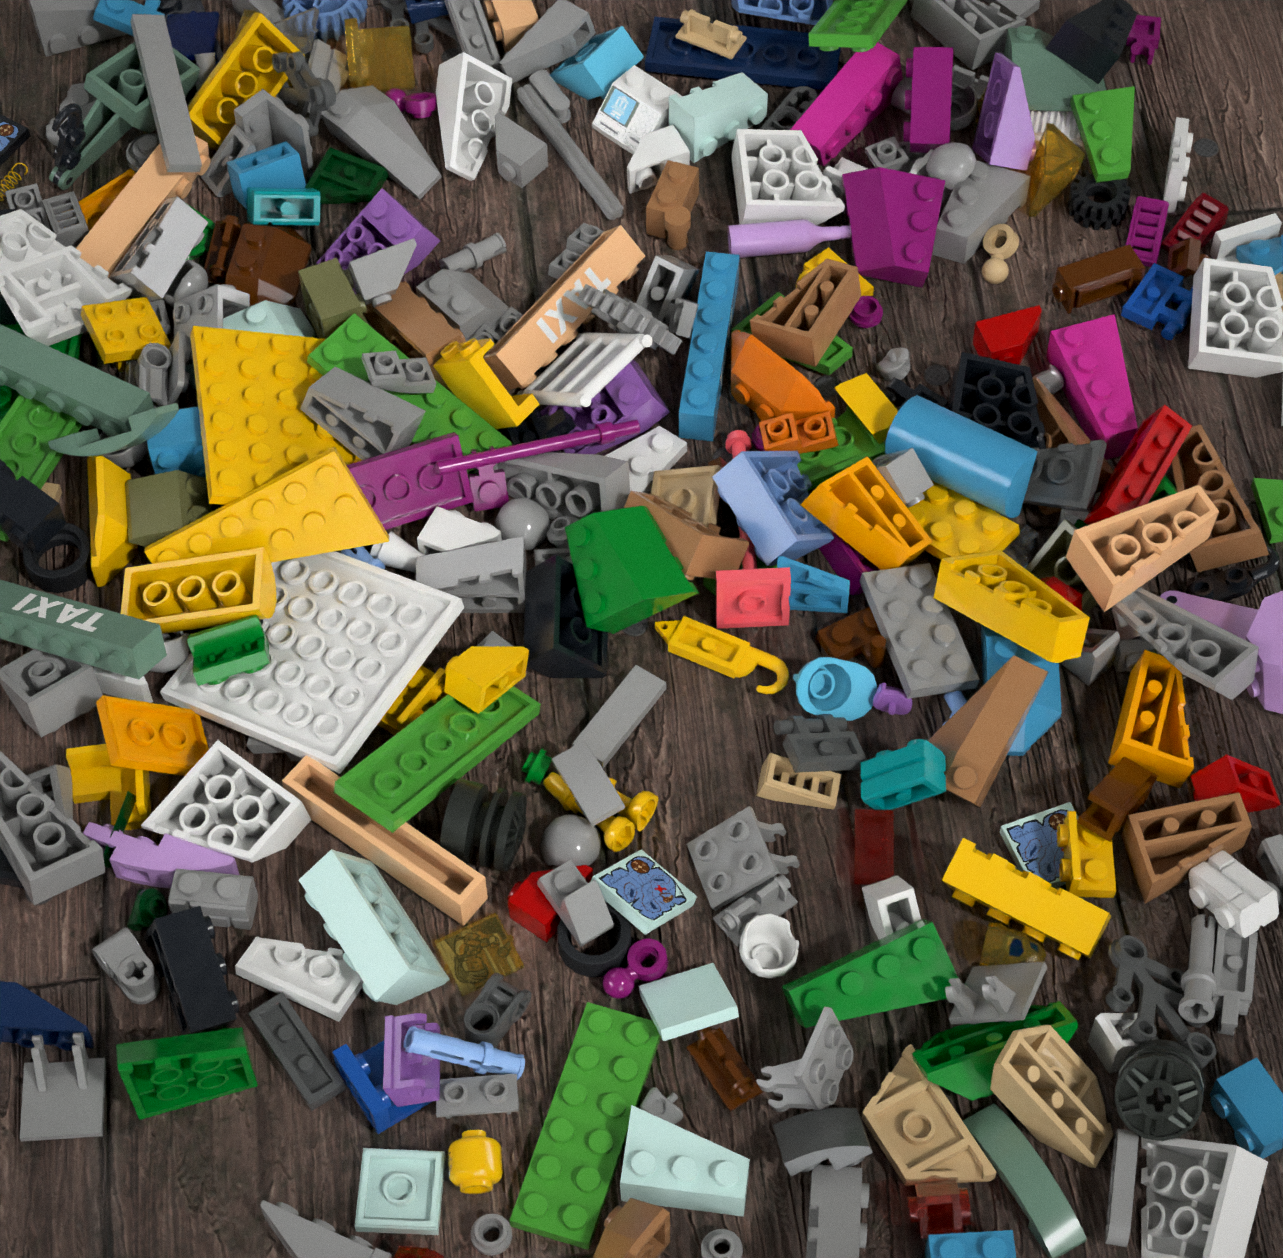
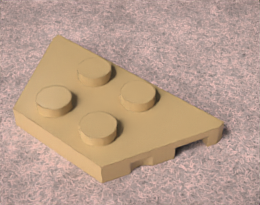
[862,1044,997,1186]

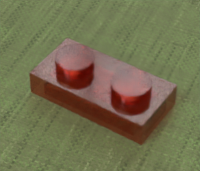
[854,809,894,885]

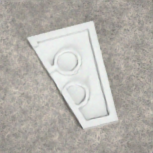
[1163,117,1193,214]
[605,426,687,493]
[235,937,364,1022]

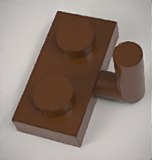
[817,606,886,668]

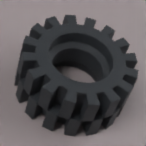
[1068,169,1131,230]

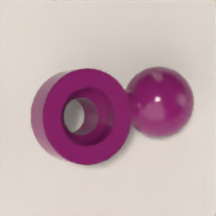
[385,88,438,118]
[603,939,668,999]

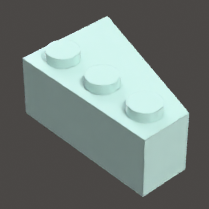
[669,72,768,163]
[620,1105,750,1217]

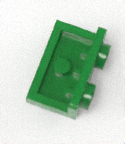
[187,615,270,686]

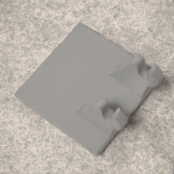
[686,806,800,911]
[945,961,1047,1025]
[756,1006,854,1112]
[20,1032,106,1142]

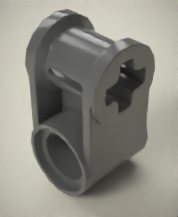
[464,972,532,1048]

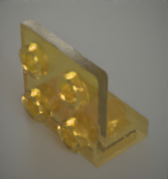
[344,18,415,91]

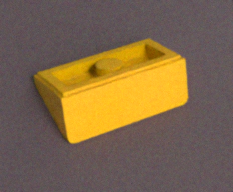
[834,373,898,444]

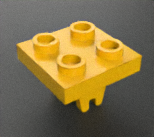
[80,297,171,372]

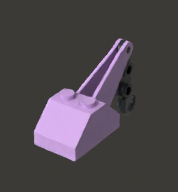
[1160,545,1283,714]

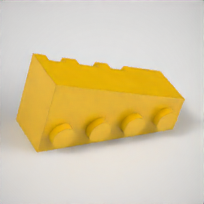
[933,550,1090,663]
[942,838,1111,961]

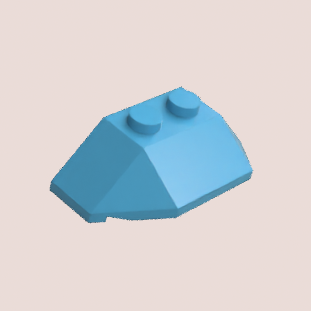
[981,624,1062,756]

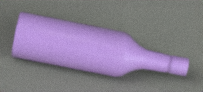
[727,219,852,258]

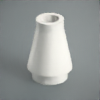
[370,531,425,574]

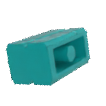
[247,187,320,225]
[861,739,946,814]

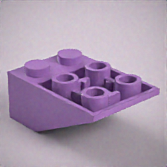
[316,188,440,294]
[540,360,670,454]

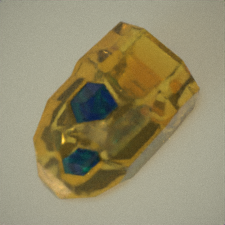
[979,922,1047,966]

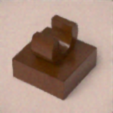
[1167,237,1210,278]

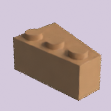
[624,491,750,580]
[1121,793,1252,904]

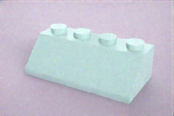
[299,849,450,1005]

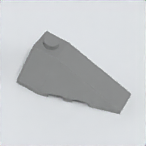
[493,452,630,520]
[1111,587,1259,700]

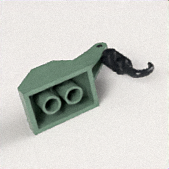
[49,42,200,190]

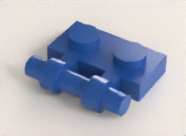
[1121,263,1193,340]

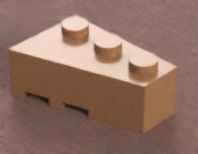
[749,259,861,367]

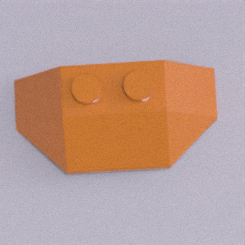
[731,329,836,421]

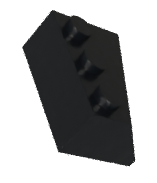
[947,352,1046,449]

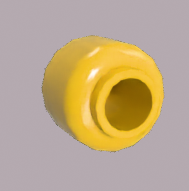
[448,1130,503,1194]

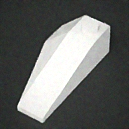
[436,52,512,181]

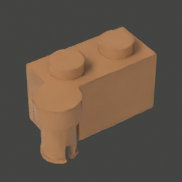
[646,160,699,250]

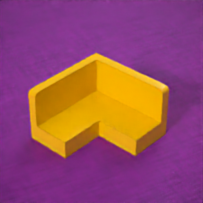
[66,744,151,830]

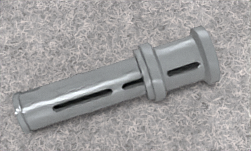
[1178,914,1217,1024]

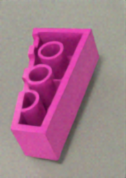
[790,42,903,166]
[1046,314,1138,460]

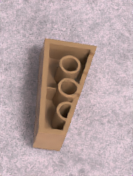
[363,281,466,394]

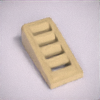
[756,753,841,809]

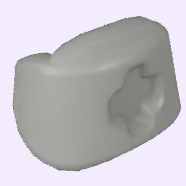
[876,347,911,382]
[1032,364,1065,394]
[640,1087,683,1125]

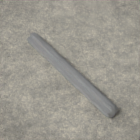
[517,84,623,220]

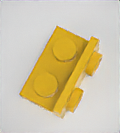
[377,665,447,735]
[1057,811,1116,898]

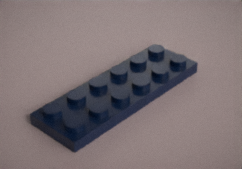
[645,17,841,90]

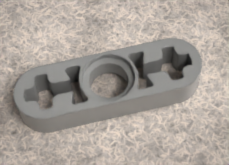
[1105,1128,1139,1247]

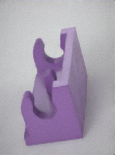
[383,1013,440,1107]

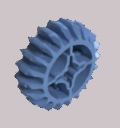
[282,0,368,43]

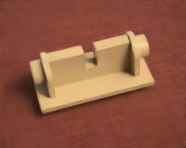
[676,9,747,59]

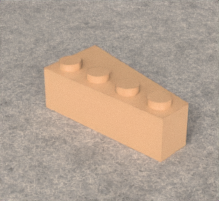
[1066,485,1219,612]

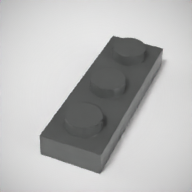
[248,992,346,1111]

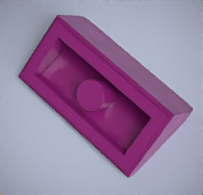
[819,530,880,595]

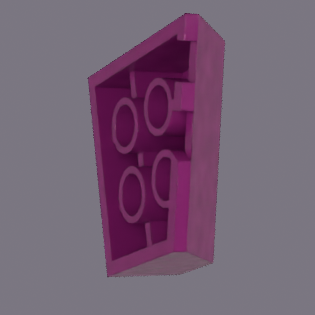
[842,167,945,288]

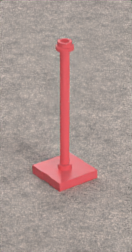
[716,430,791,629]

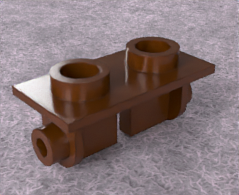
[204,215,243,285]
[686,1027,764,1112]

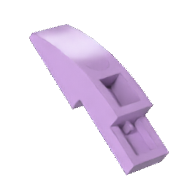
[83,822,240,888]

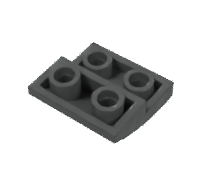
[773,1108,873,1176]

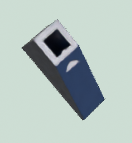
[0,981,94,1051]

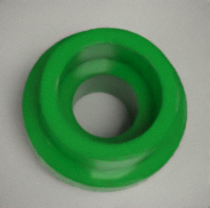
[521,748,552,785]

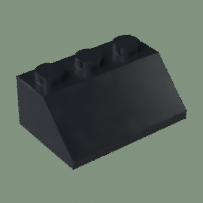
[524,555,608,678]

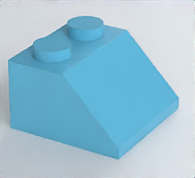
[550,26,644,100]

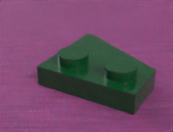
[305,147,389,204]

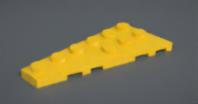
[144,447,390,564]

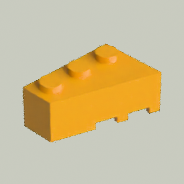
[800,456,933,570]
[1108,650,1194,788]

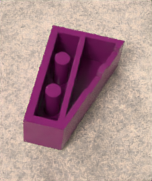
[903,47,953,153]

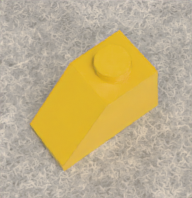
[444,646,529,714]

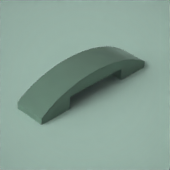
[48,403,179,456]
[963,1103,1087,1258]

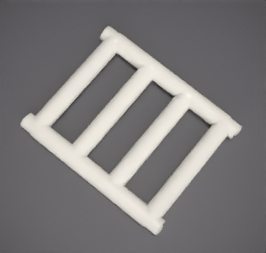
[517,332,653,407]

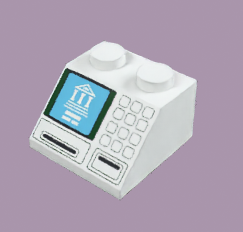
[592,65,683,154]

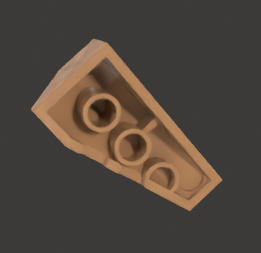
[928,655,1048,808]
[593,1198,670,1258]

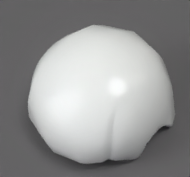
[739,913,799,979]

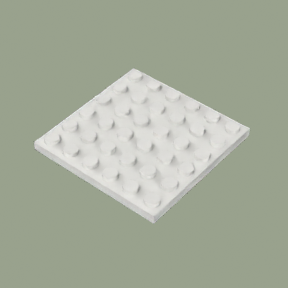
[160,551,464,774]

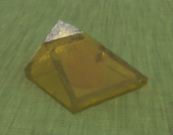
[1029,123,1085,217]

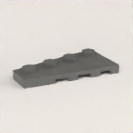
[1023,440,1107,513]

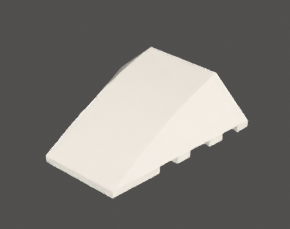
[0,209,132,346]

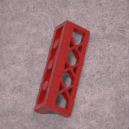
[1084,404,1192,525]

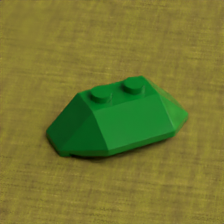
[912,1001,1078,1100]

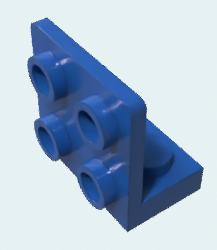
[332,1040,433,1134]

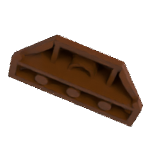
[224,222,312,318]

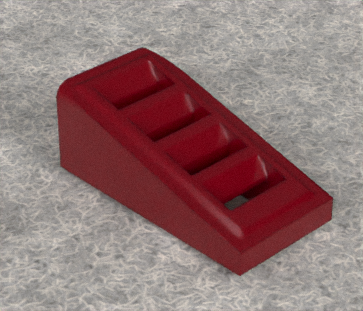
[1161,193,1229,252]

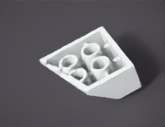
[731,129,845,225]
[1188,258,1283,378]
[141,740,311,862]
[1141,1137,1268,1258]

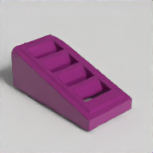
[1126,196,1169,267]

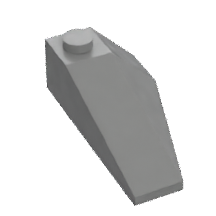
[321,85,442,200]

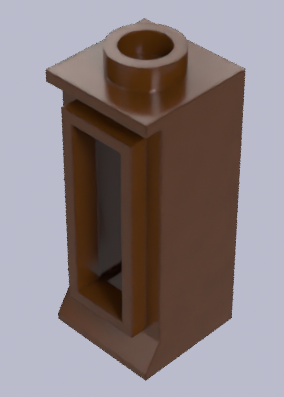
[1052,244,1146,314]
[1077,757,1158,842]

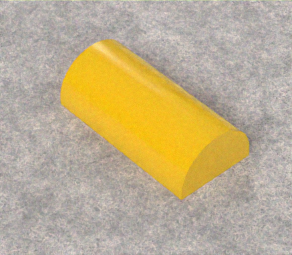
[187,12,305,151]
[120,547,276,634]

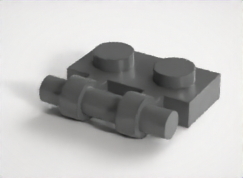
[774,714,867,773]

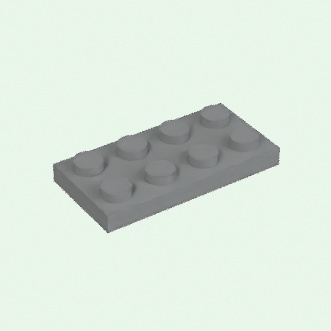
[859,563,980,699]

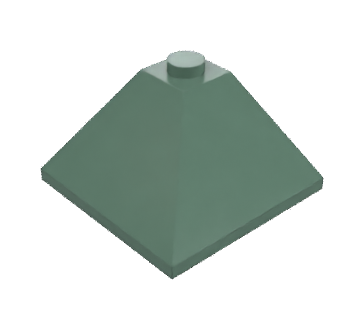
[1004,26,1106,112]

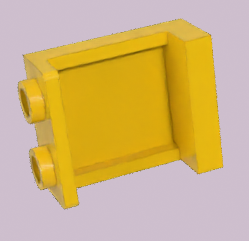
[433,338,539,429]

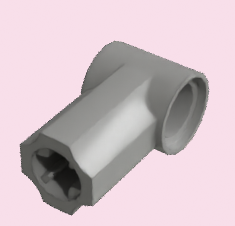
[132,343,173,408]

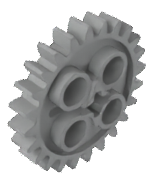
[578,284,682,355]

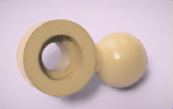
[982,224,1019,284]

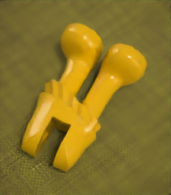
[543,772,658,852]

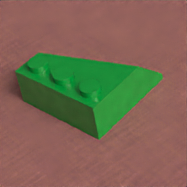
[565,505,699,634]
[116,1027,258,1120]

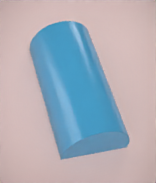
[885,395,1038,518]

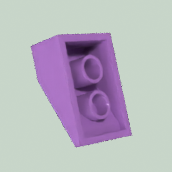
[972,52,1036,171]

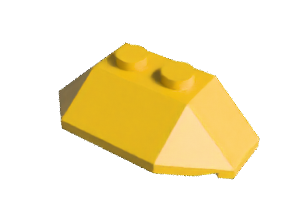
[87,455,139,587]

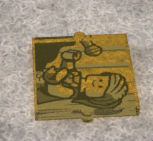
[434,913,524,996]

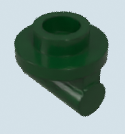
[127,888,168,931]

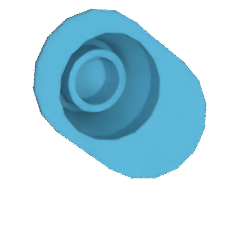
[793,657,877,721]

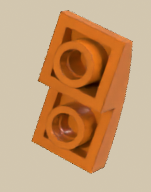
[759,411,839,454]

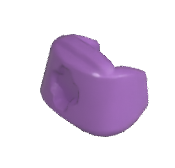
[873,683,912,715]

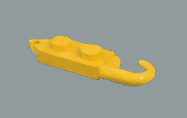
[655,616,789,694]

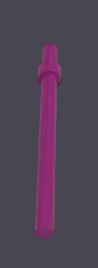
[435,420,640,475]

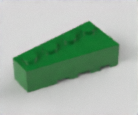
[781,919,958,1028]

